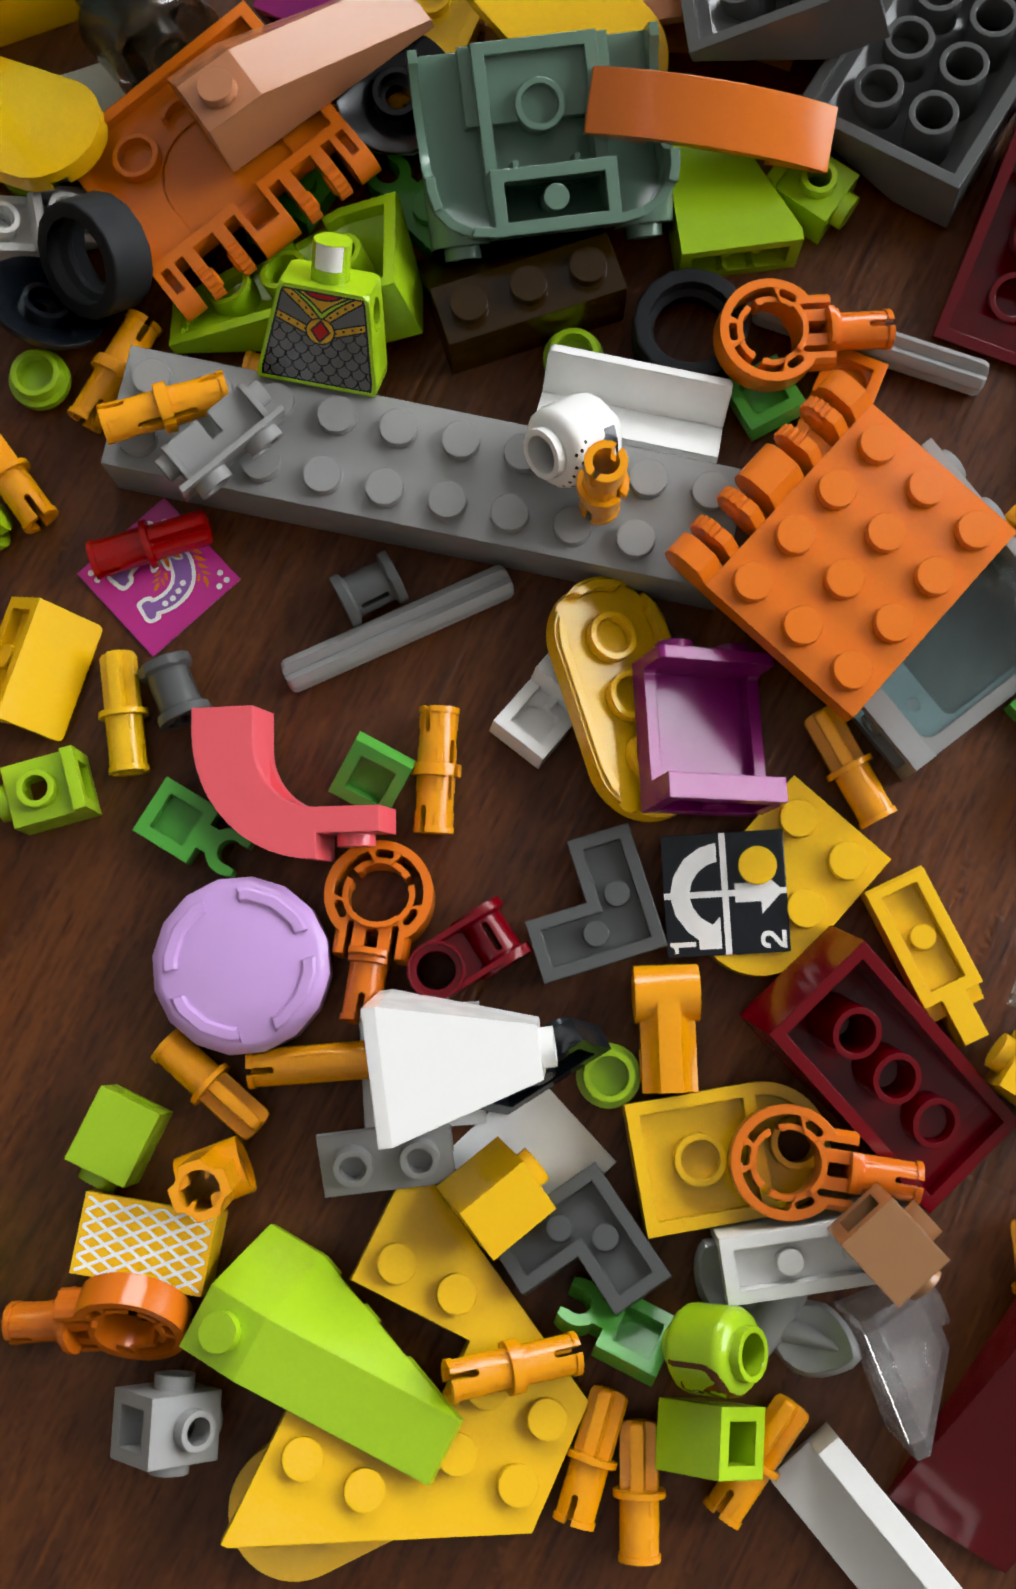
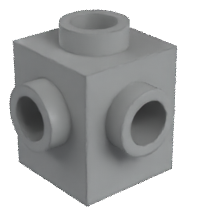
[110,1370,223,1478]

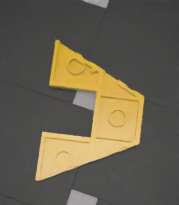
[221,1185,589,1548]

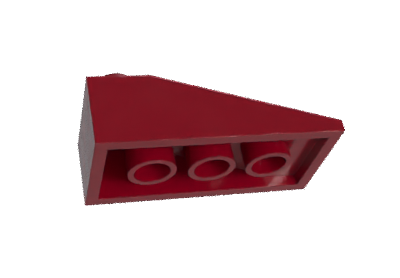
[931,116,1016,367]
[739,925,1016,1214]
[887,1298,1016,1573]

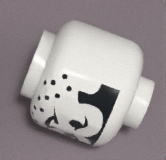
[524,392,622,488]

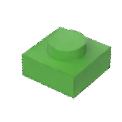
[729,354,805,442]
[328,731,416,808]

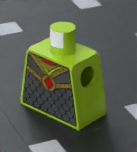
[257,232,388,398]

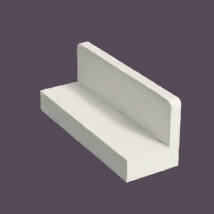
[537,344,733,463]
[710,1197,909,1306]
[770,1422,963,1589]

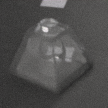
[835,1285,950,1461]

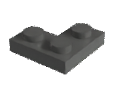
[525,823,668,985]
[499,1162,672,1316]

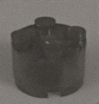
[76,0,219,94]

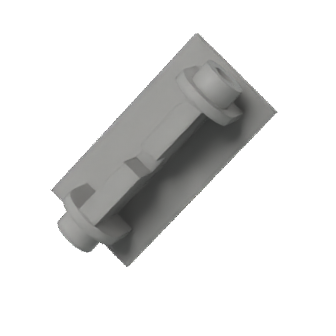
[154,379,285,502]
[316,1123,455,1198]

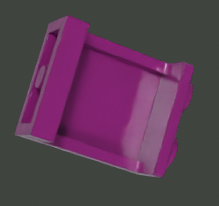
[632,638,788,817]

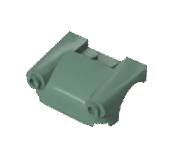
[405,21,681,263]

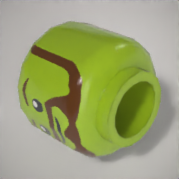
[662,1302,768,1399]

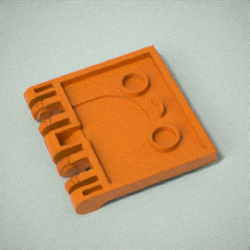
[77,0,382,323]
[665,370,1016,722]

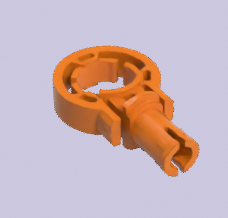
[713,278,896,392]
[324,840,435,1026]
[727,1104,925,1221]
[1,1272,193,1361]

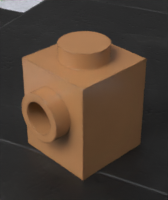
[827,1182,950,1308]

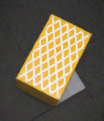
[69,1188,228,1297]

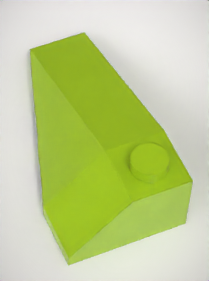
[169,191,423,354]
[179,1224,464,1486]

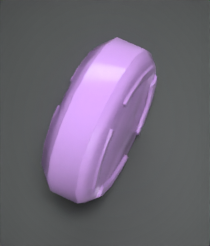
[152,876,333,1055]

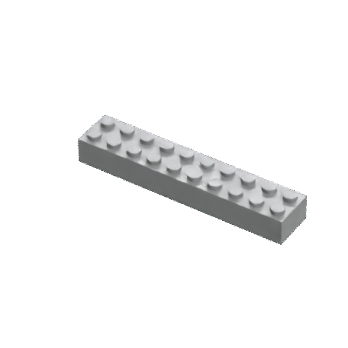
[101,345,741,611]

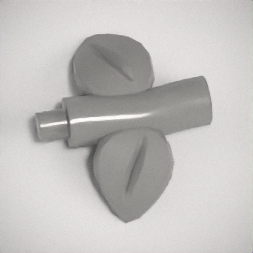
[693,1238,862,1378]

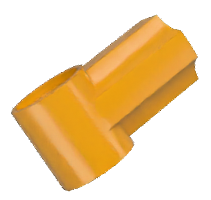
[631,964,701,1094]
[167,1135,257,1223]

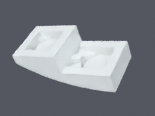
[489,653,573,769]

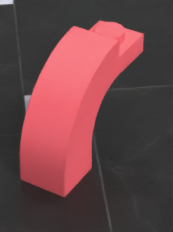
[191,705,396,862]

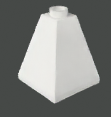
[360,989,558,1150]

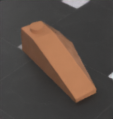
[167,0,434,173]

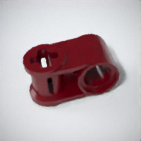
[407,896,533,1000]

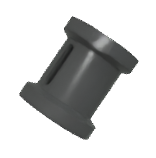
[329,550,409,628]
[136,650,212,732]

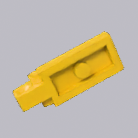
[860,865,989,1047]

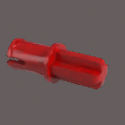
[85,510,213,580]

